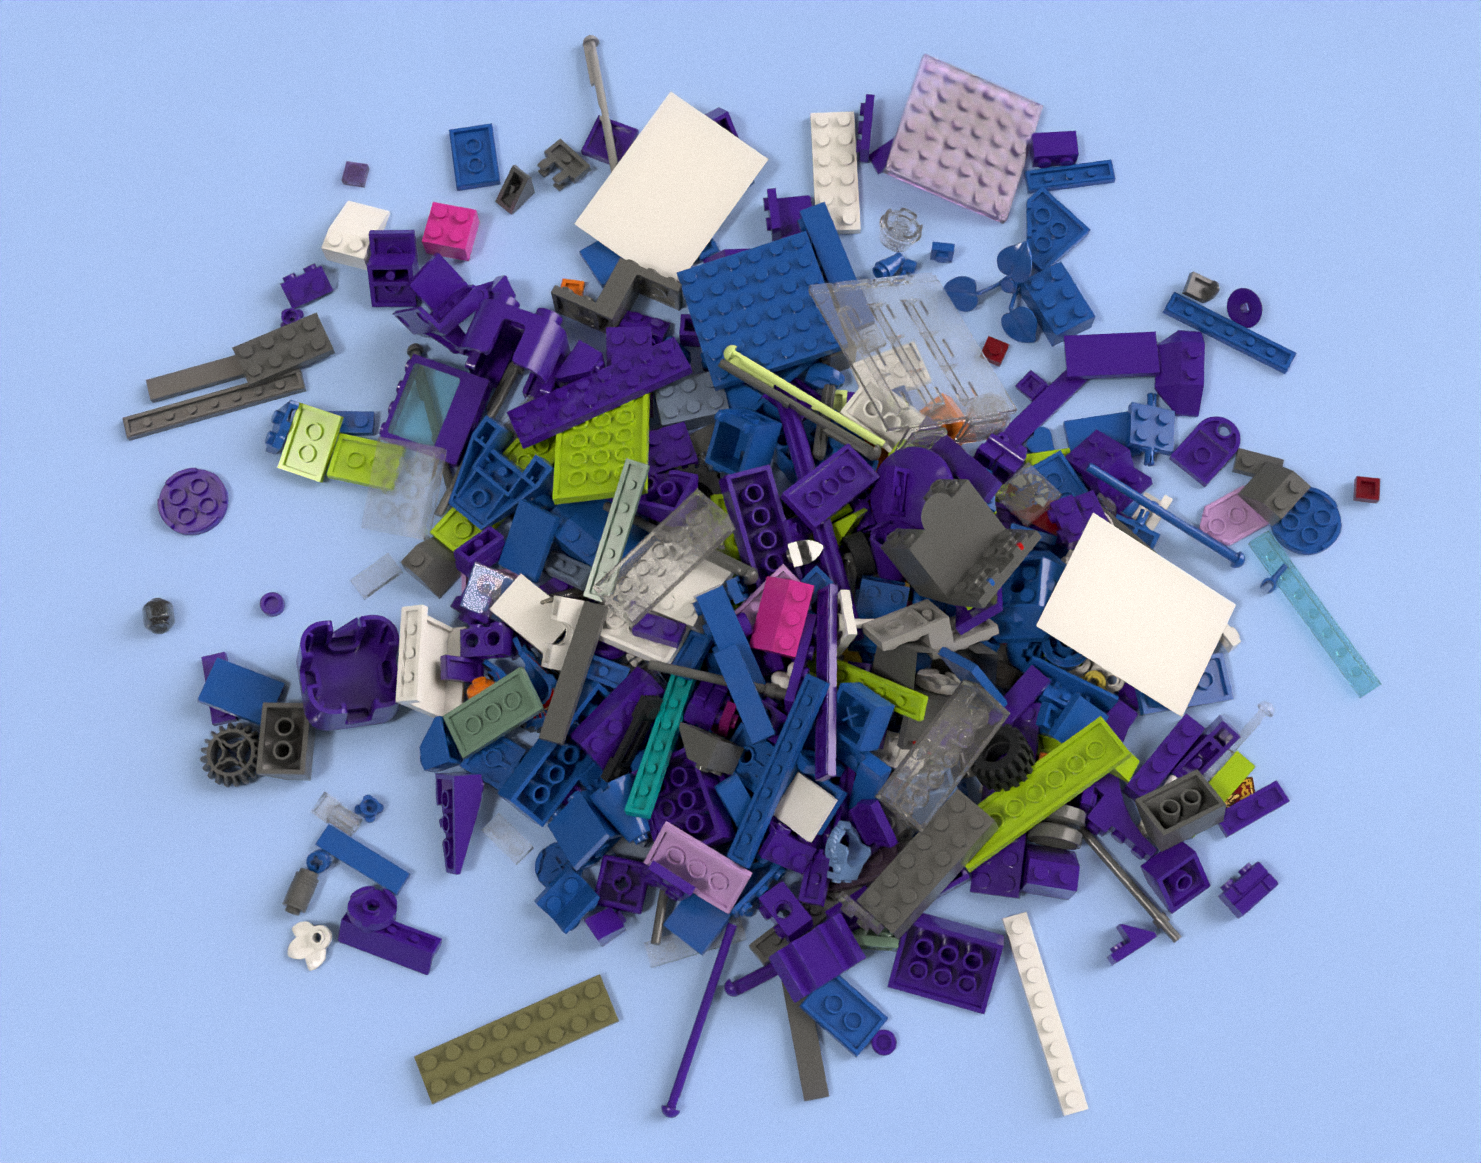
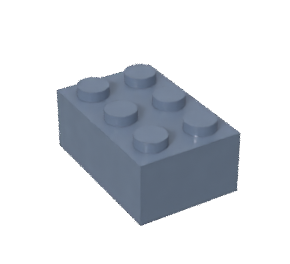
[654,372,729,430]

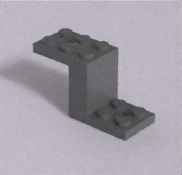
[551,258,683,334]

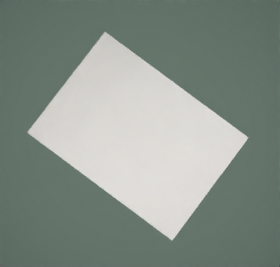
[574,92,768,281]
[1036,513,1236,717]

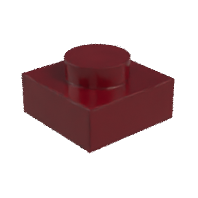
[979,336,1009,367]
[1353,476,1380,504]

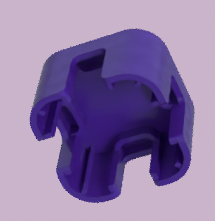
[459,293,571,401]
[296,615,401,731]

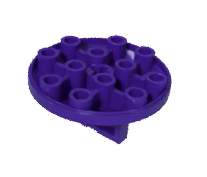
[870,446,953,530]

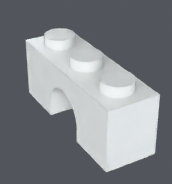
[541,595,588,670]

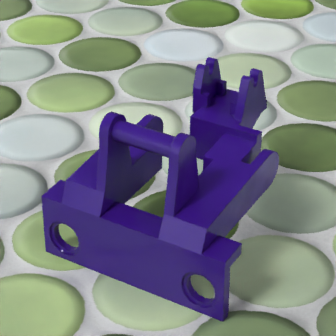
[393,275,516,354]

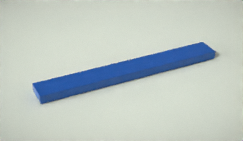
[726,673,830,868]

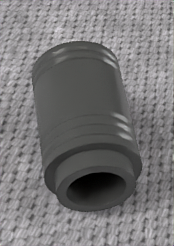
[282,868,319,916]

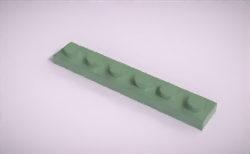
[583,458,650,603]

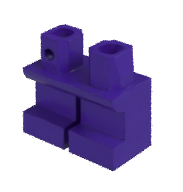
[973,432,1028,486]

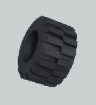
[966,724,1035,792]

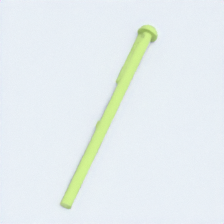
[724,345,886,448]

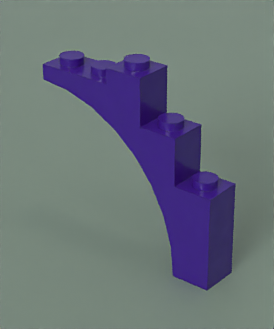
[1085,699,1157,861]

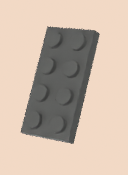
[232,312,335,388]

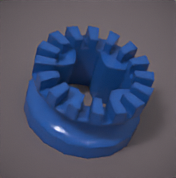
[306,849,332,874]

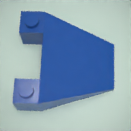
[448,415,554,530]

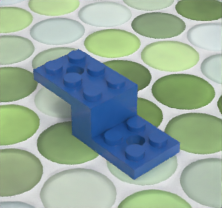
[730,722,848,835]

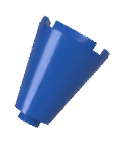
[590,774,651,845]

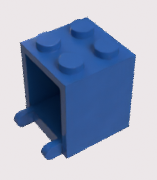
[705,407,782,474]

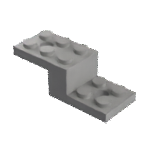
[861,599,999,660]

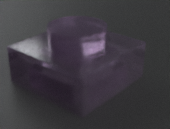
[342,161,369,188]

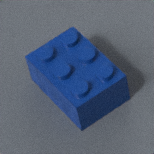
[1019,262,1095,347]

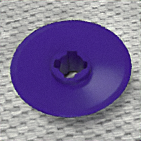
[1227,288,1263,328]

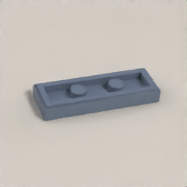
[542,550,592,591]

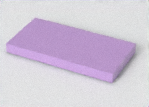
[644,821,752,914]

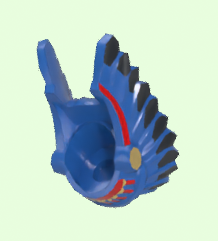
[482,636,559,733]

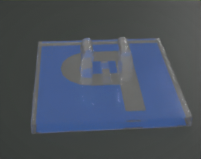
[460,562,516,623]

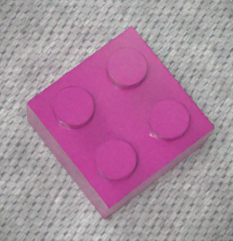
[422,202,480,261]

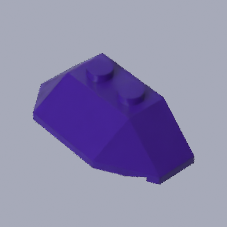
[1154,330,1205,417]

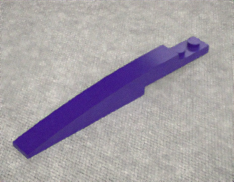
[798,661,872,907]

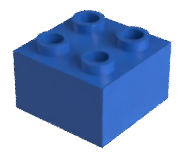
[836,682,895,752]

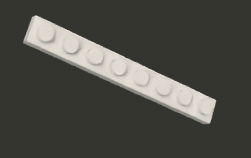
[1002,912,1089,1116]

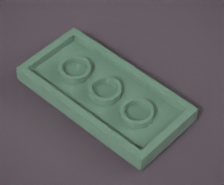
[443,667,545,759]

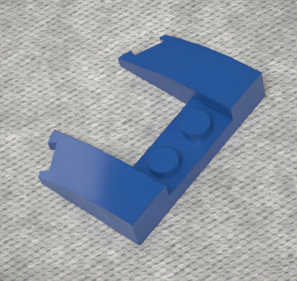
[802,718,892,809]

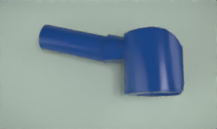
[892,259,917,288]
[1260,563,1288,594]

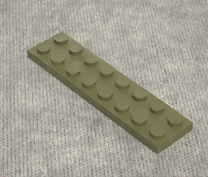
[414,974,619,1105]

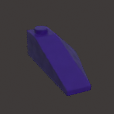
[606,470,699,529]
[435,773,484,875]

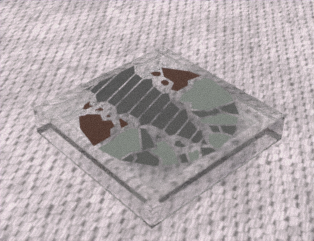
[995,462,1061,528]

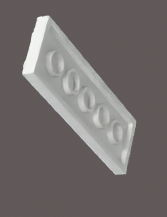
[810,111,861,234]

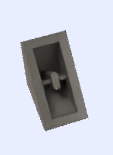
[495,165,535,214]

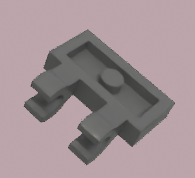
[537,139,591,191]

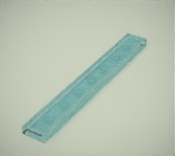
[1248,530,1382,698]

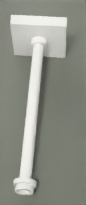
[837,590,874,656]

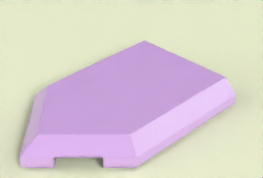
[1199,485,1269,546]

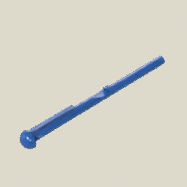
[1086,463,1245,568]

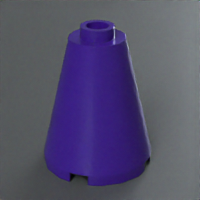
[870,521,915,582]

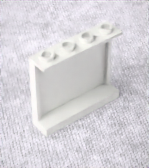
[396,605,467,718]

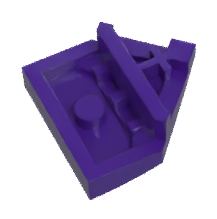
[849,799,898,848]

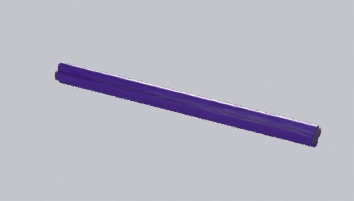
[774,382,864,644]

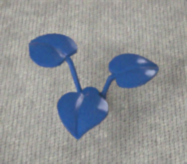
[943,241,1038,343]

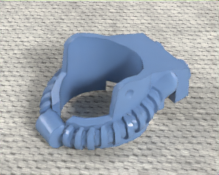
[825,821,871,883]

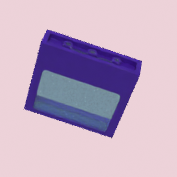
[379,353,493,469]

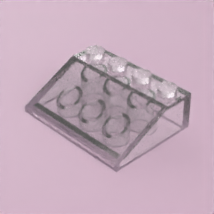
[361,437,447,540]

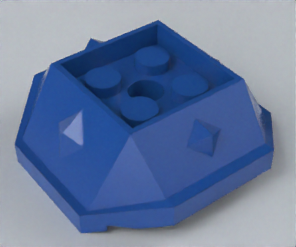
[989,550,1067,643]

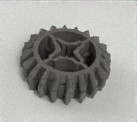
[200,723,260,787]

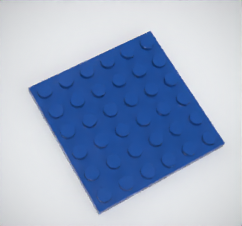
[676,231,848,391]

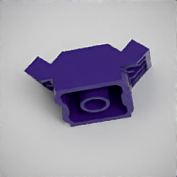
[768,913,866,1003]

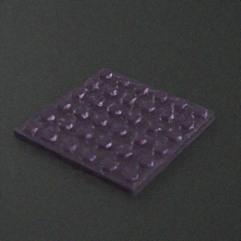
[883,53,1043,224]

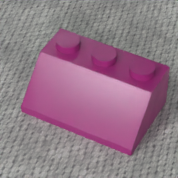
[749,576,814,659]

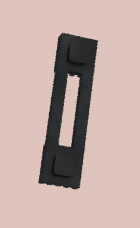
[601,695,663,782]

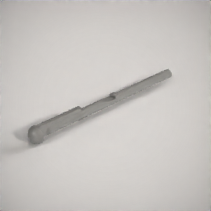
[583,35,618,173]

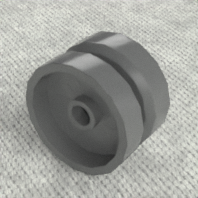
[1027,805,1086,850]

